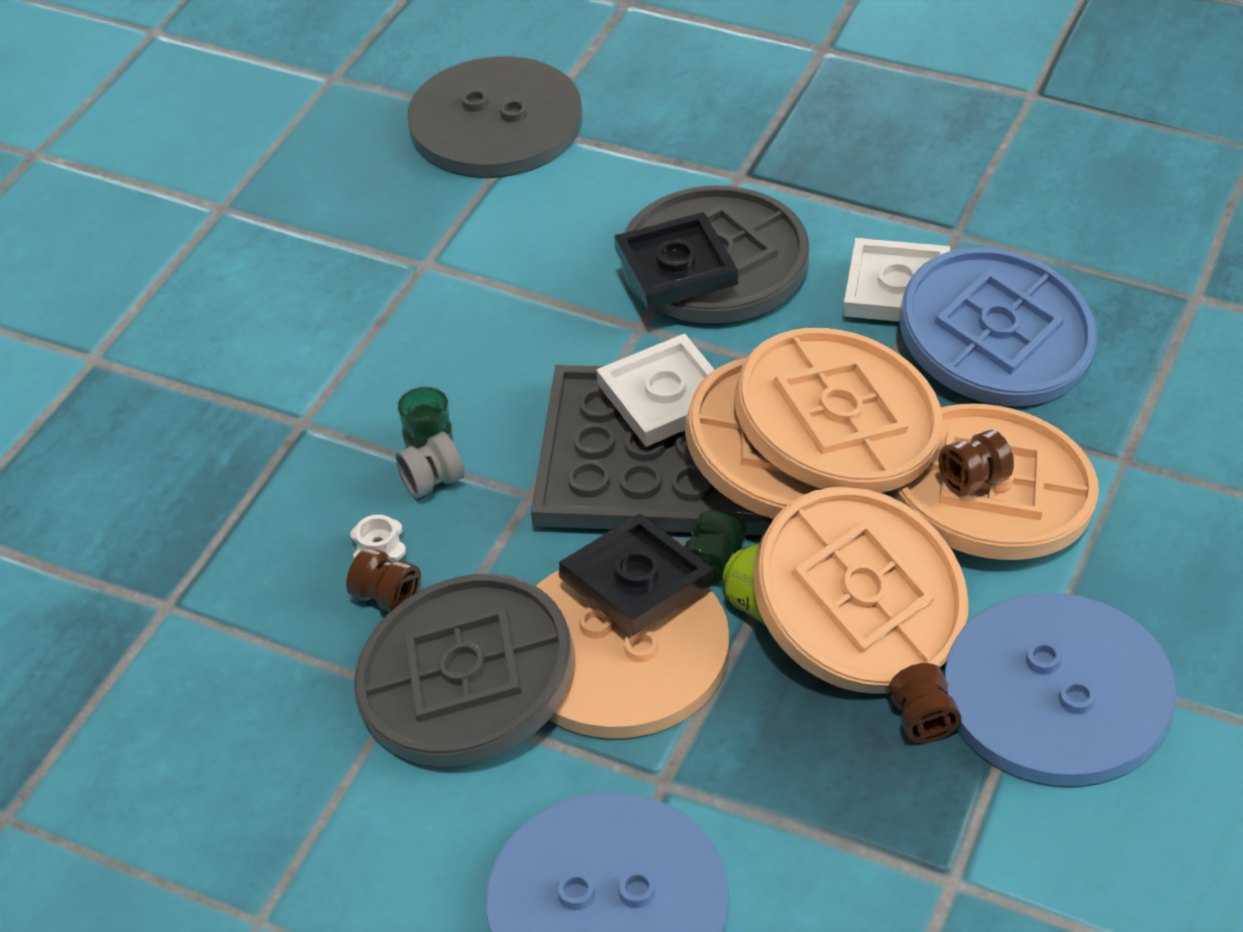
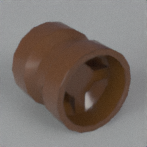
[938,429,1014,496]
[346,547,421,613]
[889,663,961,743]

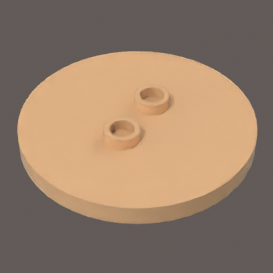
[734,328,943,493]
[685,358,821,519]
[889,404,1099,560]
[753,487,968,694]
[536,570,729,739]

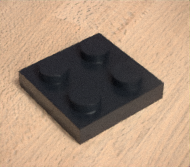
[614,211,738,310]
[559,513,714,636]

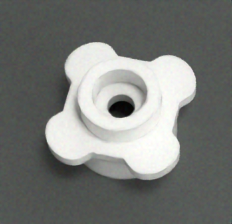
[350,515,406,561]

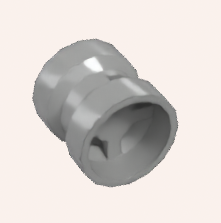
[395,432,465,499]

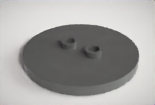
[408,56,582,177]
[621,185,809,323]
[354,574,575,767]

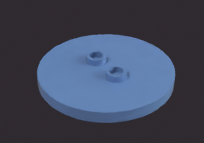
[899,247,1097,406]
[945,593,1176,786]
[486,792,729,932]

